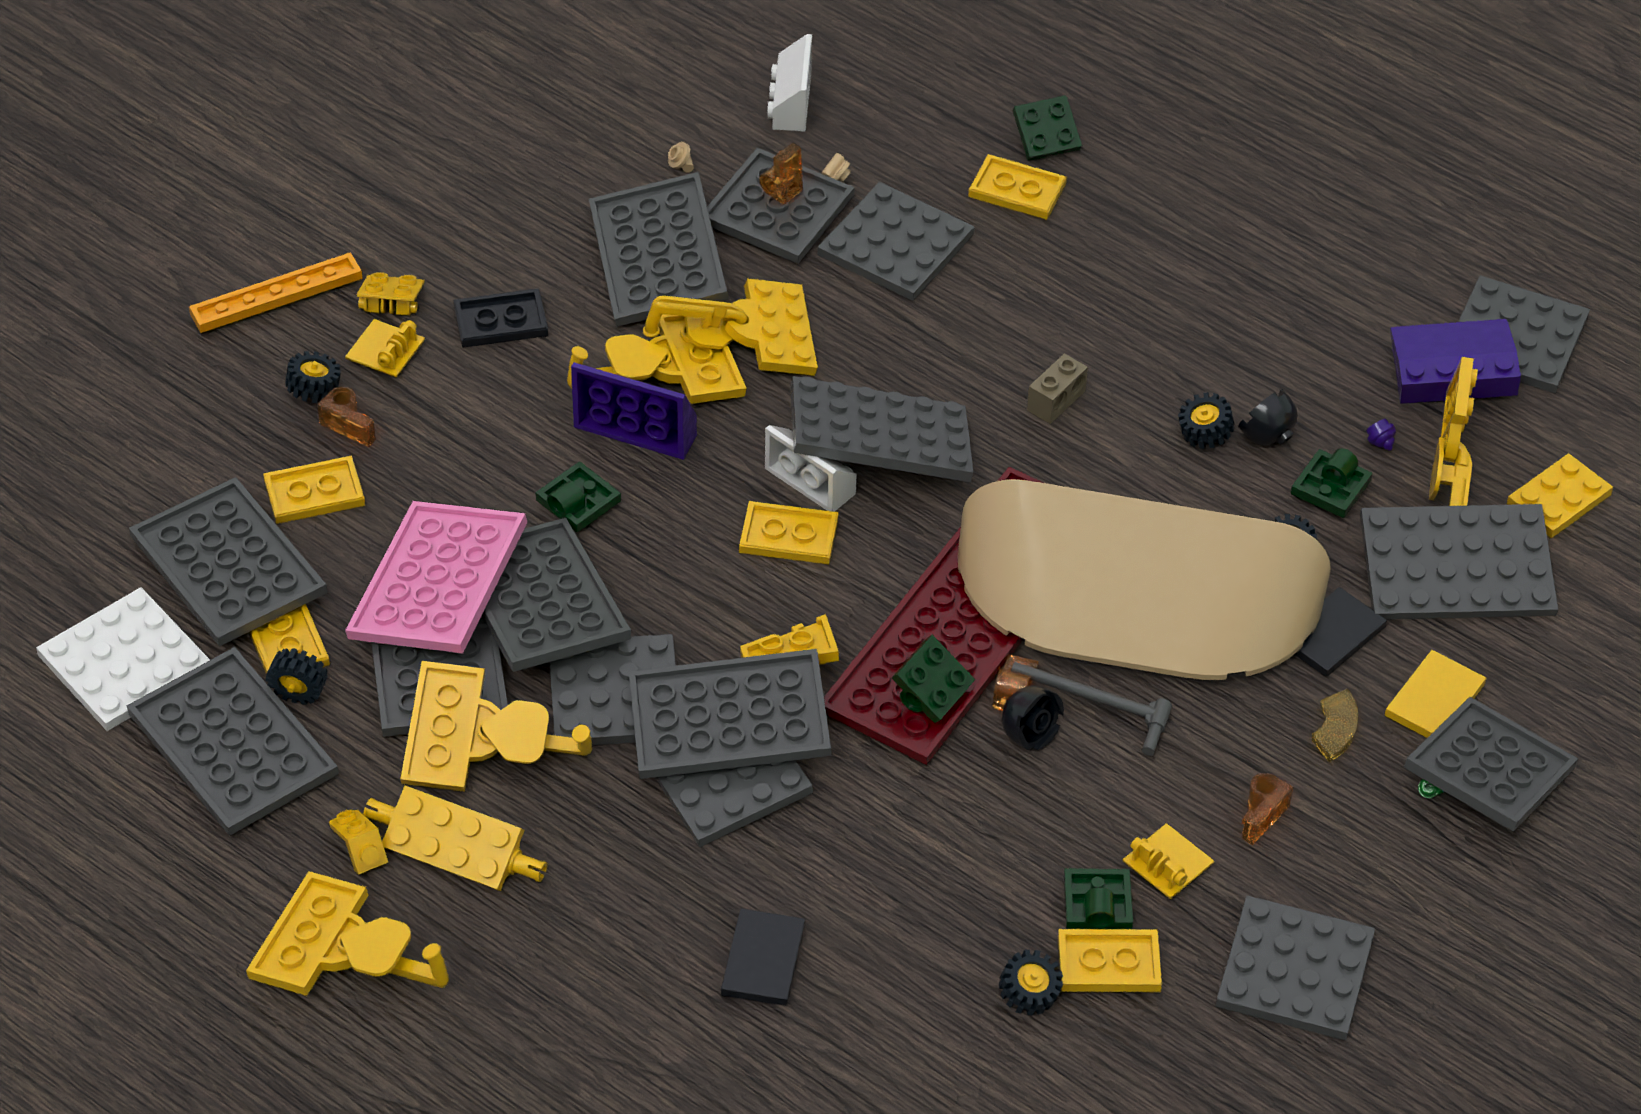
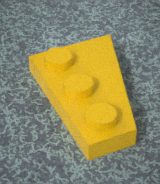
[740,614,839,665]

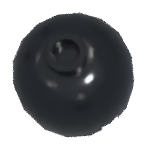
[1238,389,1298,446]
[1002,685,1064,751]

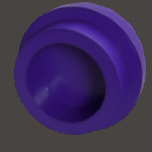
[1366,419,1396,451]

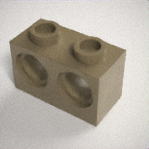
[1027,353,1088,424]

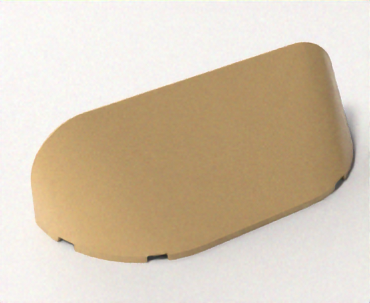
[958,479,1331,680]

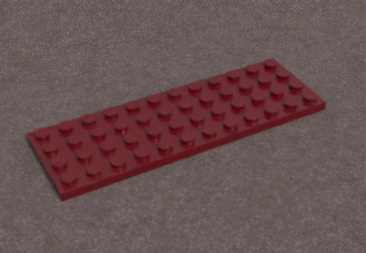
[824,467,1044,765]

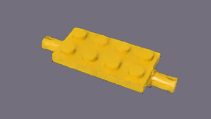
[363,786,547,891]

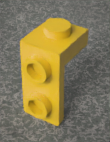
[329,810,388,875]

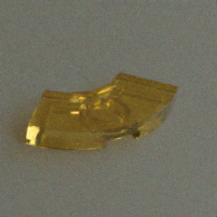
[1312,688,1358,762]

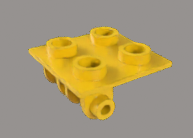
[357,272,425,316]
[345,319,425,377]
[1123,823,1214,899]

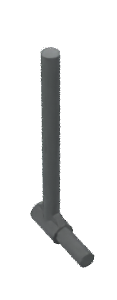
[1010,661,1172,756]

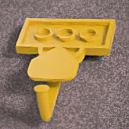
[643,278,818,376]
[567,314,747,404]
[1429,357,1478,506]
[400,661,592,792]
[246,871,449,996]

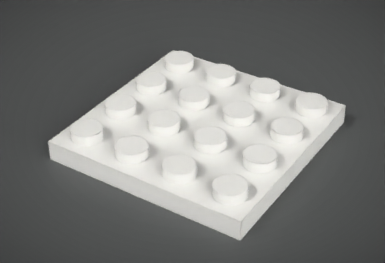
[36,587,210,731]

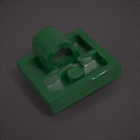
[1012,95,1082,161]
[1291,448,1373,518]
[535,461,621,533]
[891,634,975,724]
[1064,868,1133,929]

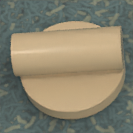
[668,142,694,173]
[821,153,851,182]

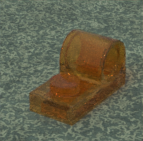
[759,143,803,204]
[318,387,376,447]
[992,654,1039,711]
[1242,773,1293,845]

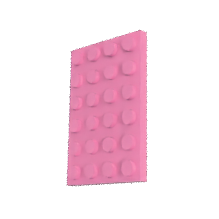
[345,501,527,653]

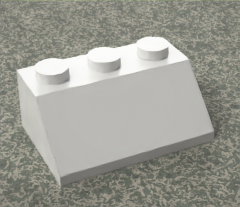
[767,34,812,131]
[765,425,857,512]

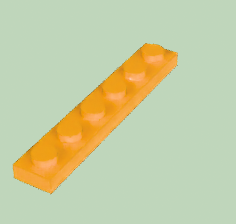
[189,252,363,333]

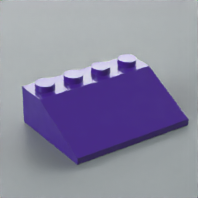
[1390,319,1521,404]
[571,362,697,460]

